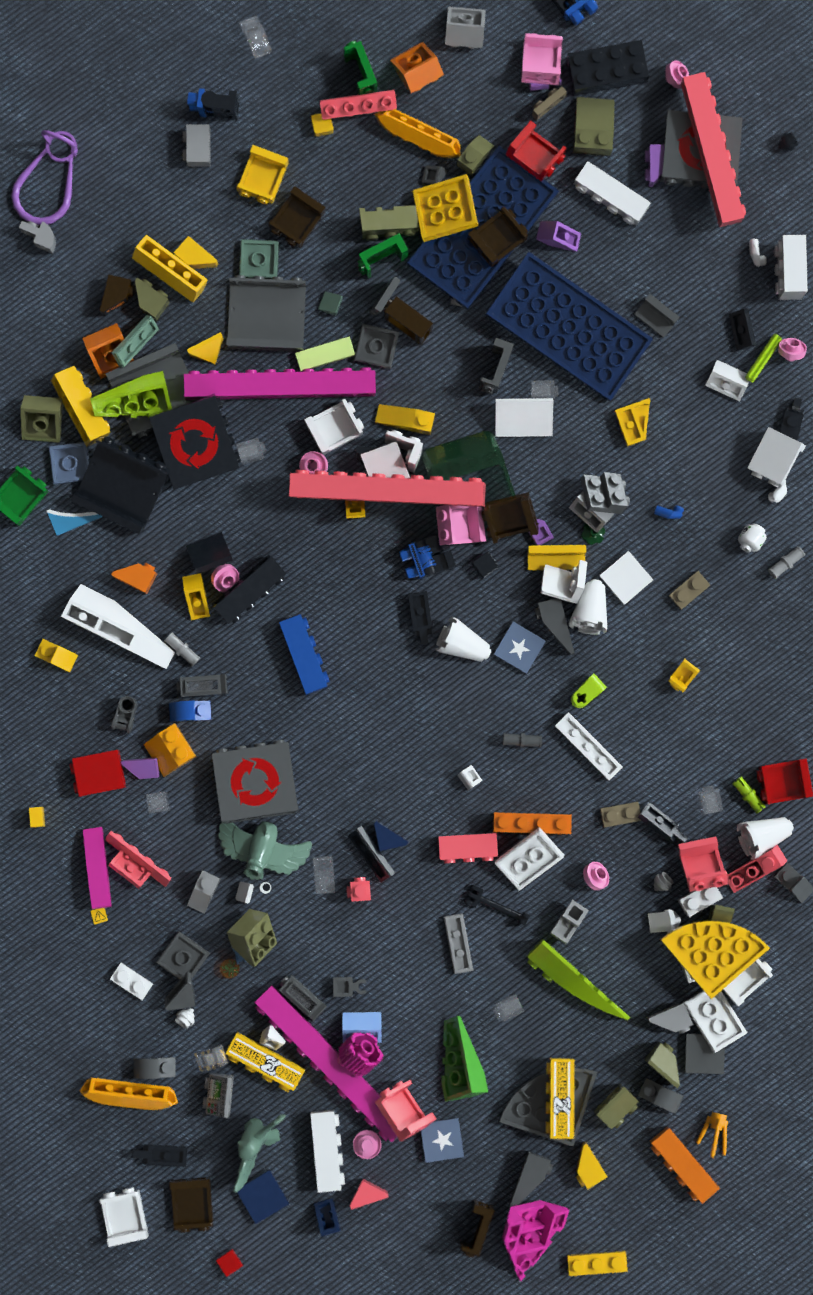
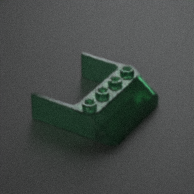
[422,431,515,507]

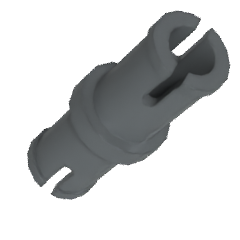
[502,733,542,748]

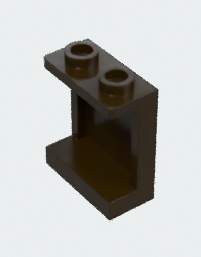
[268,186,326,248]
[467,206,528,267]
[481,492,539,544]
[170,1177,214,1233]
[459,1200,494,1258]

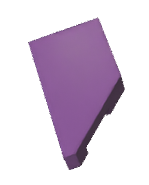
[528,519,554,545]
[121,758,159,779]

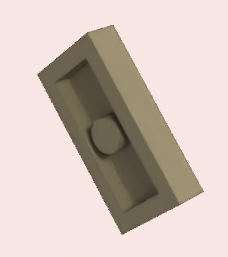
[532,87,567,120]
[669,571,710,610]
[600,802,641,828]

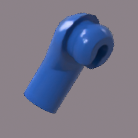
[655,505,684,519]

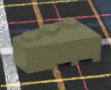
[359,205,419,241]

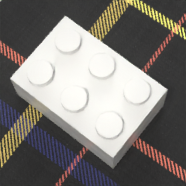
[774,235,808,300]

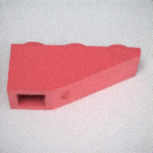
[727,845,787,893]

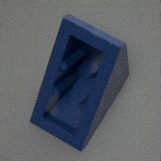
[374,821,408,851]
[314,1198,341,1237]

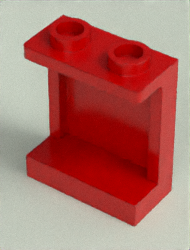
[505,121,567,182]
[70,750,126,797]
[757,758,813,805]

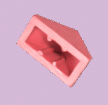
[350,1179,388,1209]

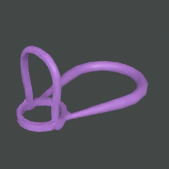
[11,130,78,225]

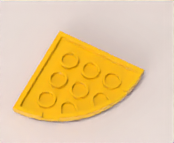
[660,921,770,999]

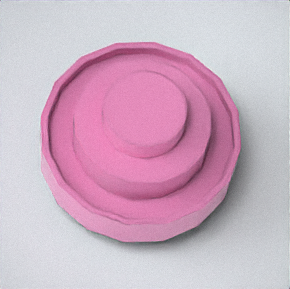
[665,61,689,89]
[778,338,807,361]
[299,451,328,474]
[211,564,239,592]
[583,862,609,891]
[353,1130,382,1159]

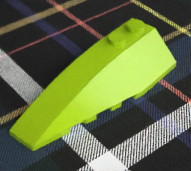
[526,939,630,1020]

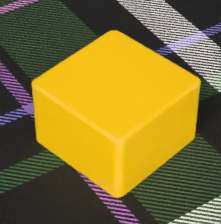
[311,113,334,137]
[29,807,45,828]

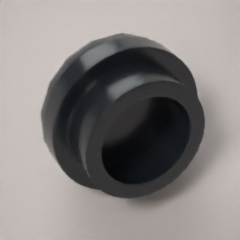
[778,132,799,151]

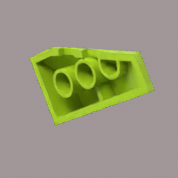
[90,371,172,418]

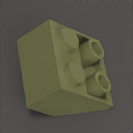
[227,909,277,967]

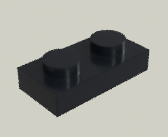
[729,309,756,351]

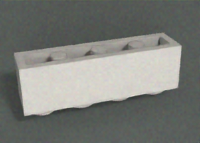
[574,161,651,226]
[311,1110,345,1193]

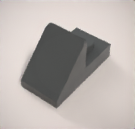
[774,863,813,903]

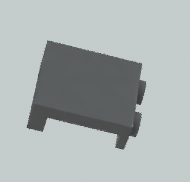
[479,338,514,395]

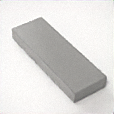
[444,913,473,974]

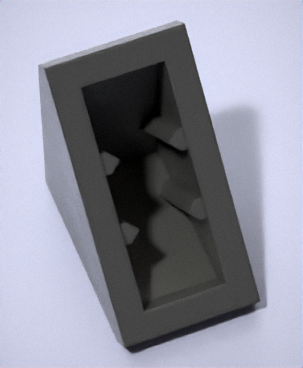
[165,971,195,1011]

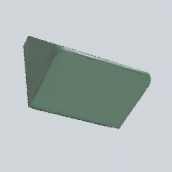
[318,292,343,316]

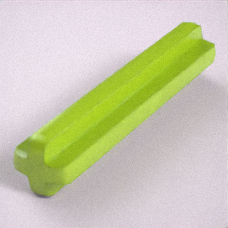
[745,334,782,383]

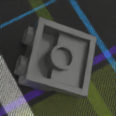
[580,472,630,514]

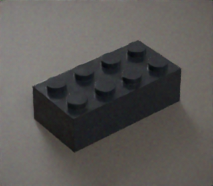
[566,40,649,96]

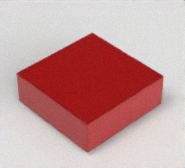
[216,1249,243,1277]

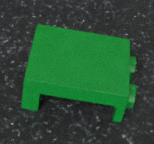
[343,41,377,95]
[357,233,408,278]
[0,465,49,526]

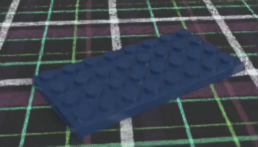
[407,146,559,310]
[485,252,653,402]

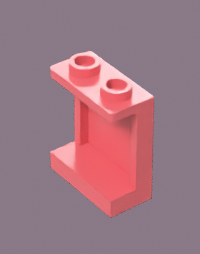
[678,837,728,892]
[375,1080,436,1142]

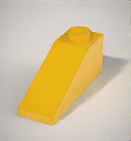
[375,404,435,435]

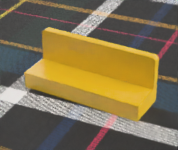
[528,545,586,571]

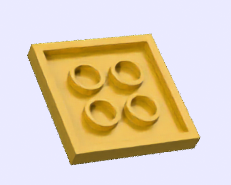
[413,174,478,242]

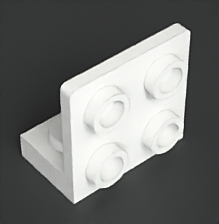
[385,430,423,473]
[541,560,587,604]

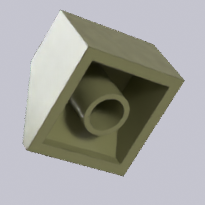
[20,395,63,443]
[594,1083,639,1130]

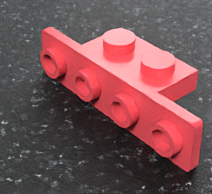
[320,90,397,120]
[105,831,171,889]

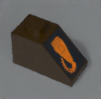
[100,274,135,316]

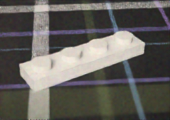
[555,712,623,781]

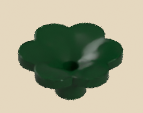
[581,524,605,545]

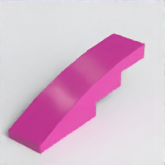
[83,827,112,909]

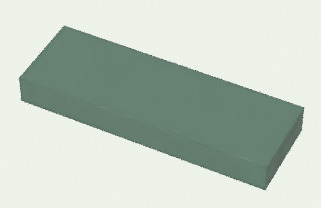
[112,314,159,368]

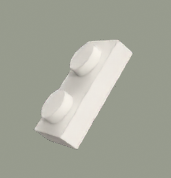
[110,963,153,1000]

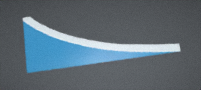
[47,509,103,536]

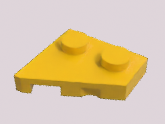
[614,398,650,447]

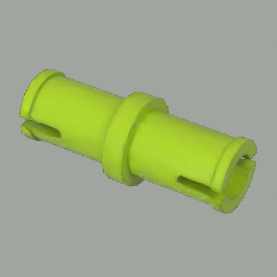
[732,776,766,814]

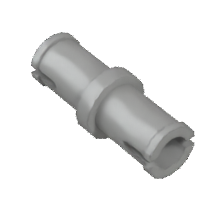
[768,546,805,579]
[164,632,200,667]

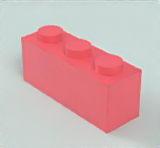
[438,833,498,863]

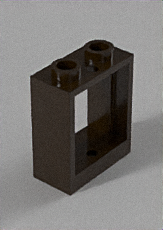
[384,296,433,345]

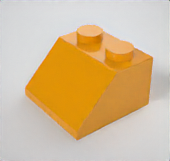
[144,723,196,777]

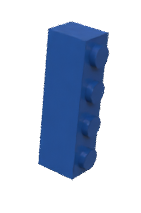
[279,614,330,695]

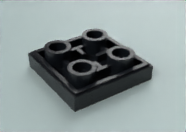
[186,532,233,574]

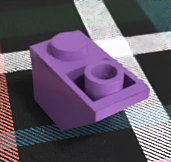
[645,145,664,187]

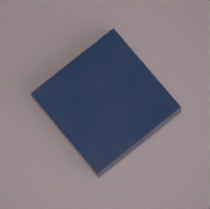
[237,1170,290,1224]

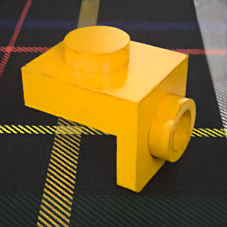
[668,659,700,692]

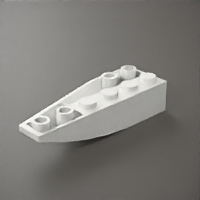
[61,584,175,669]

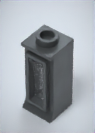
[177,674,228,698]
[279,975,327,1021]

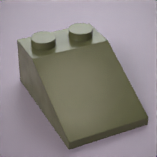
[573,97,615,156]

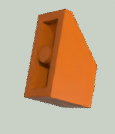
[111,563,157,594]

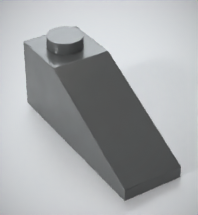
[534,598,574,655]
[509,1151,553,1209]

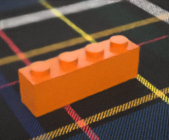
[493,812,572,834]
[650,1126,720,1204]

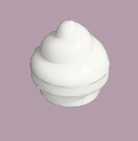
[175,1008,195,1029]

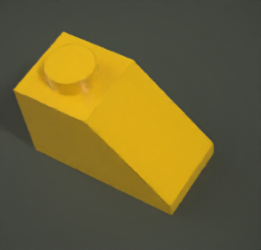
[174,236,218,269]
[182,573,210,620]
[576,1141,607,1189]

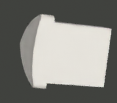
[648,909,681,933]

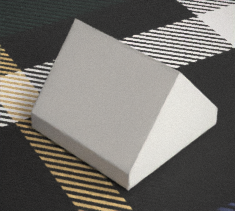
[458,765,482,790]

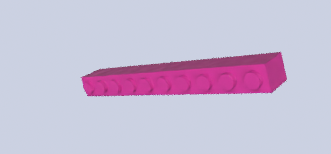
[184,368,376,400]
[255,985,397,1142]

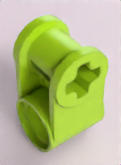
[571,673,607,708]

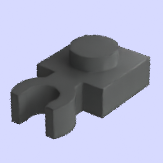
[333,977,366,997]

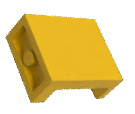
[237,145,289,205]

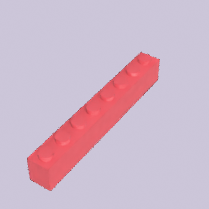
[680,72,746,227]

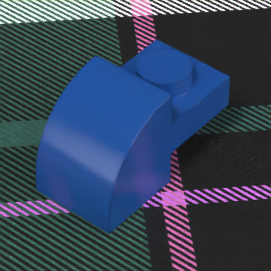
[169,701,211,722]

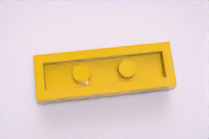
[567,1251,627,1276]

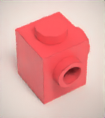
[347,877,371,902]

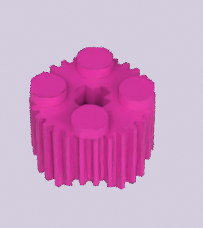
[337,1032,384,1078]

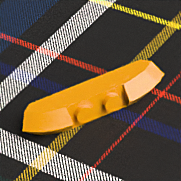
[374,109,461,158]
[80,1078,178,1110]

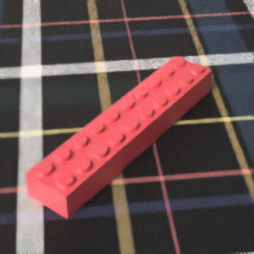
[289,470,486,507]

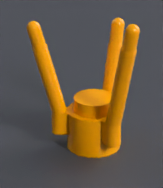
[696,1112,728,1158]

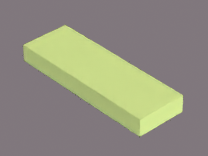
[295,336,355,372]

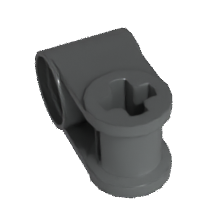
[111,696,138,734]

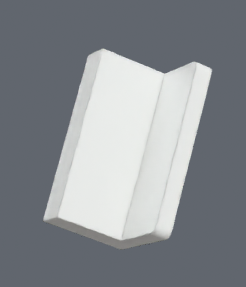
[705,360,749,401]

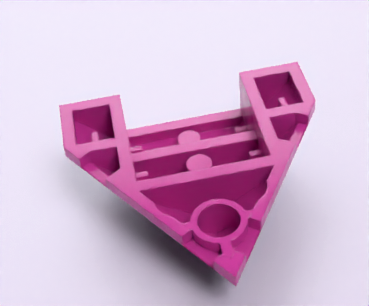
[503,1200,569,1281]

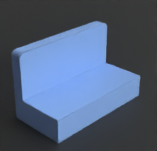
[342,1012,382,1043]

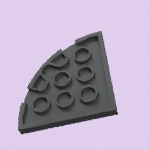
[499,1068,597,1146]

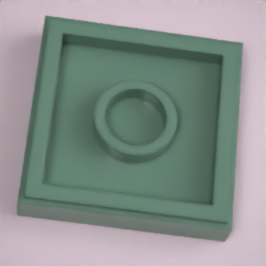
[239,239,279,279]

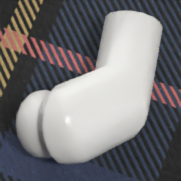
[749,239,766,267]
[768,480,787,503]

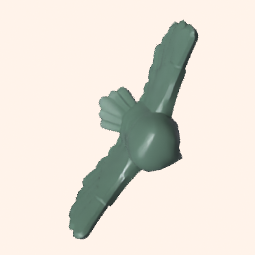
[218,821,312,880]
[233,1114,286,1192]

